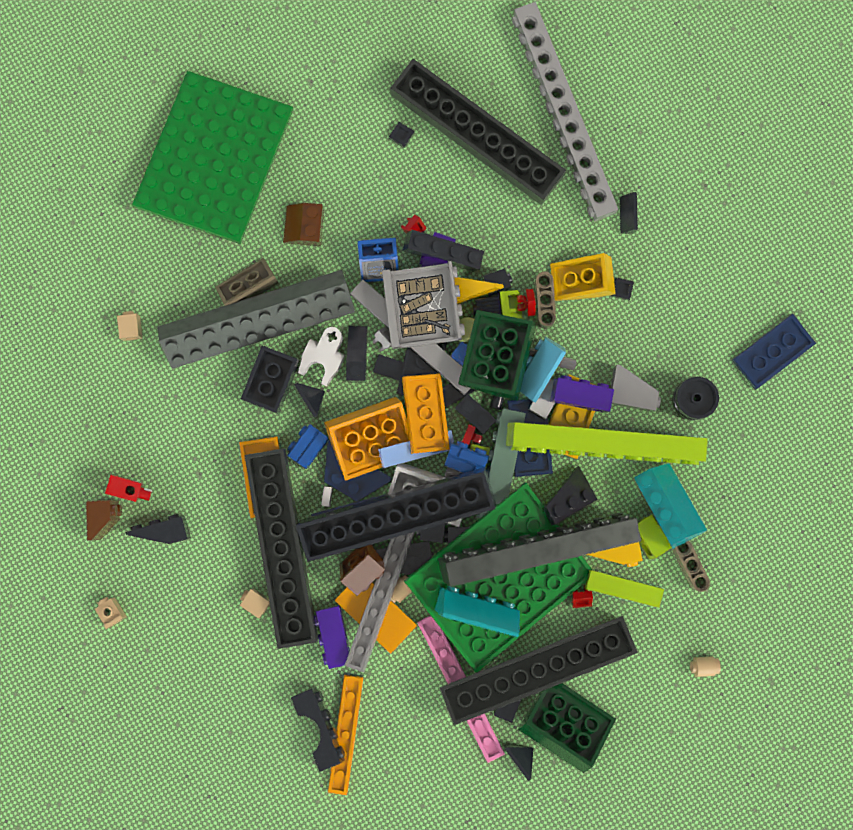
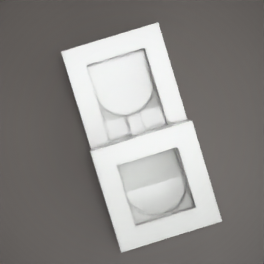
[528,379,555,419]

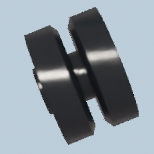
[672,376,720,421]

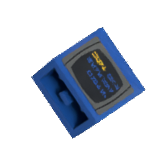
[358,238,399,282]

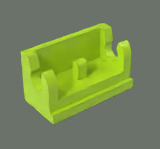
[499,290,523,319]
[638,514,672,560]

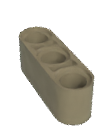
[535,271,556,329]
[672,541,710,592]

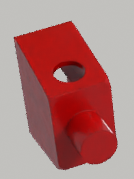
[105,474,152,502]

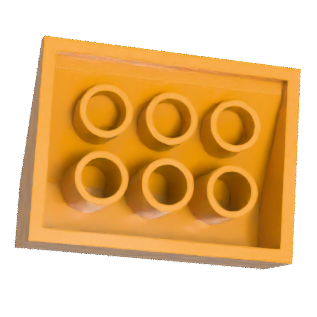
[324,397,410,481]

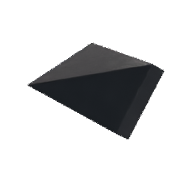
[294,383,325,419]
[504,743,534,781]

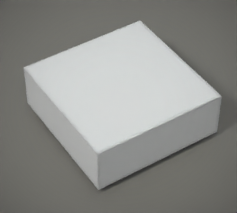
[321,487,333,507]

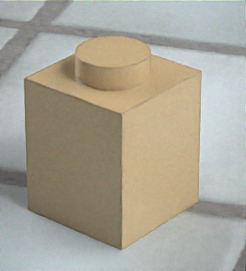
[117,311,143,341]
[240,588,270,618]

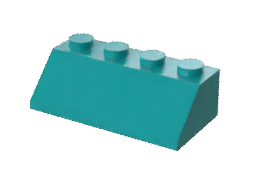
[634,463,708,549]
[435,585,520,637]

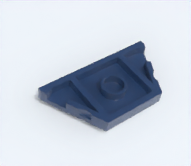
[324,440,392,502]

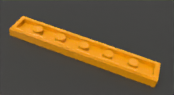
[328,674,364,795]

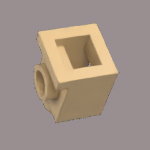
[95,597,127,629]

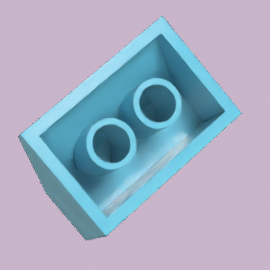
[520,336,566,403]

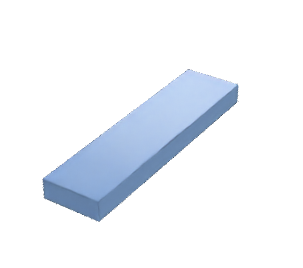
[378,430,454,468]

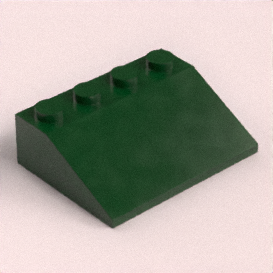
[458,310,536,401]
[518,683,616,773]

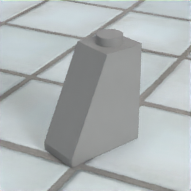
[610,365,661,412]

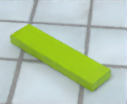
[585,570,664,608]

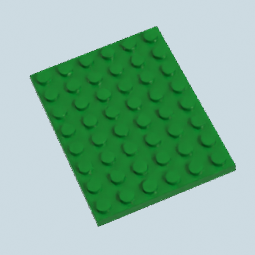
[132,70,294,244]
[404,482,592,673]

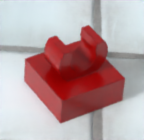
[401,215,427,234]
[517,289,536,316]
[462,425,483,446]
[572,585,593,608]

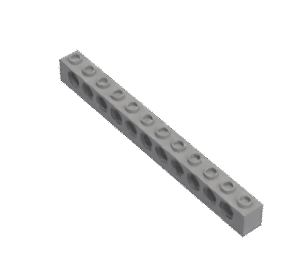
[512,1,618,221]

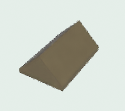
[215,258,279,306]

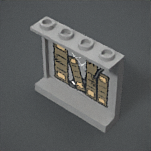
[382,261,465,349]

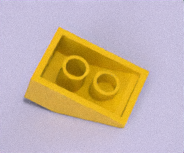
[550,253,615,301]

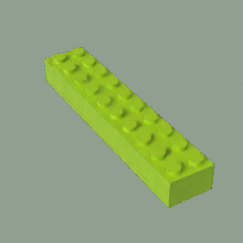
[506,422,708,465]

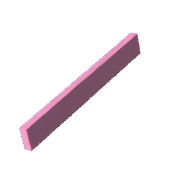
[417,616,505,763]

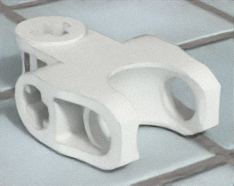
[298,327,345,387]

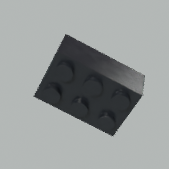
[241,345,300,415]

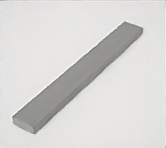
[350,280,470,395]
[345,532,415,673]

